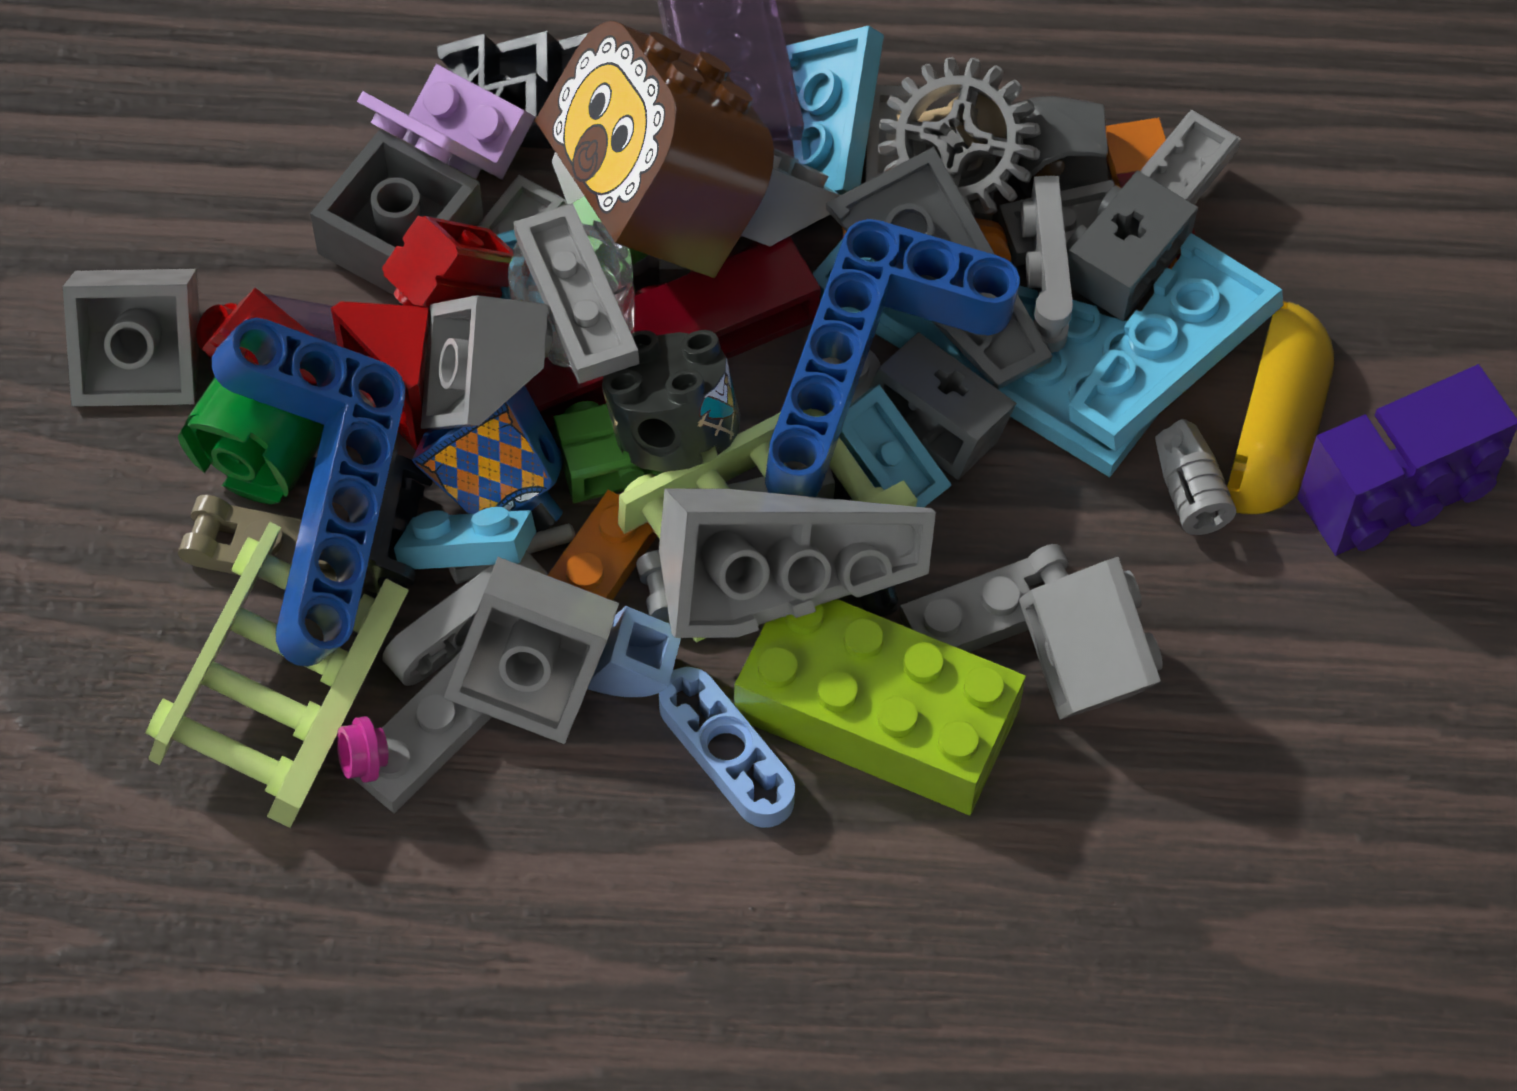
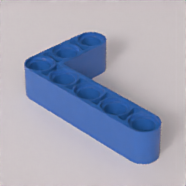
[765,219,1020,497]
[212,318,405,667]

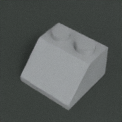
[63,269,200,407]
[421,295,553,430]
[443,557,619,744]

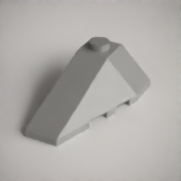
[659,488,936,638]

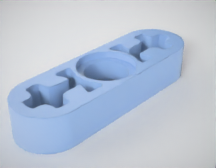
[659,667,795,828]

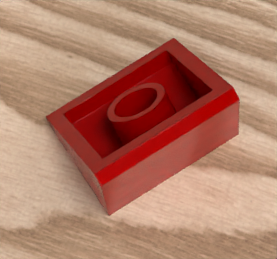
[331,301,429,450]

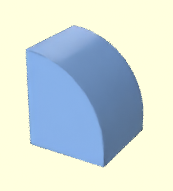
[587,606,681,697]

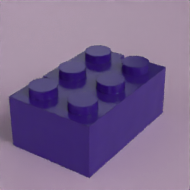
[1297,364,1517,556]

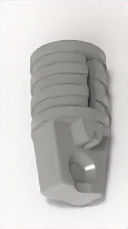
[1155,418,1236,535]

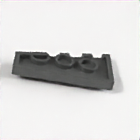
[826,147,1052,390]

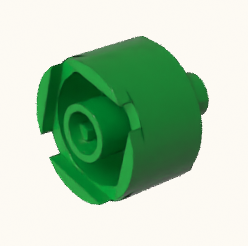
[178,378,324,504]

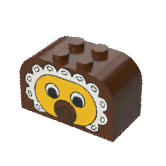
[535,21,774,278]

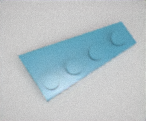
[1068,233,1283,452]

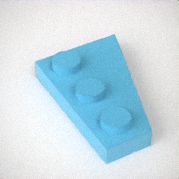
[783,26,884,195]

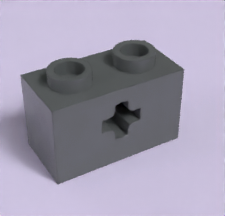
[1066,170,1198,321]
[869,332,1017,480]

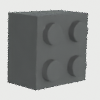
[310,129,484,295]

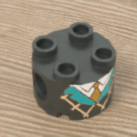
[602,330,740,472]

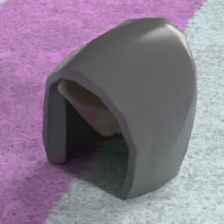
[1006,96,1108,197]

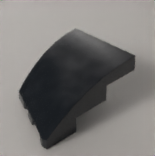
[437,31,588,149]

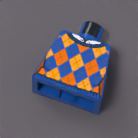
[412,385,564,532]

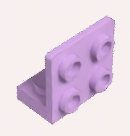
[357,64,535,179]

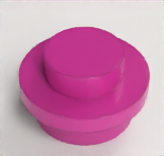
[337,716,389,783]

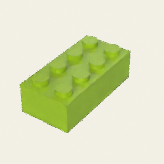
[734,599,1026,816]

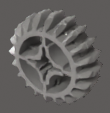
[878,57,1041,217]

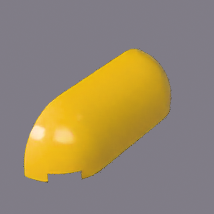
[1227,301,1334,514]

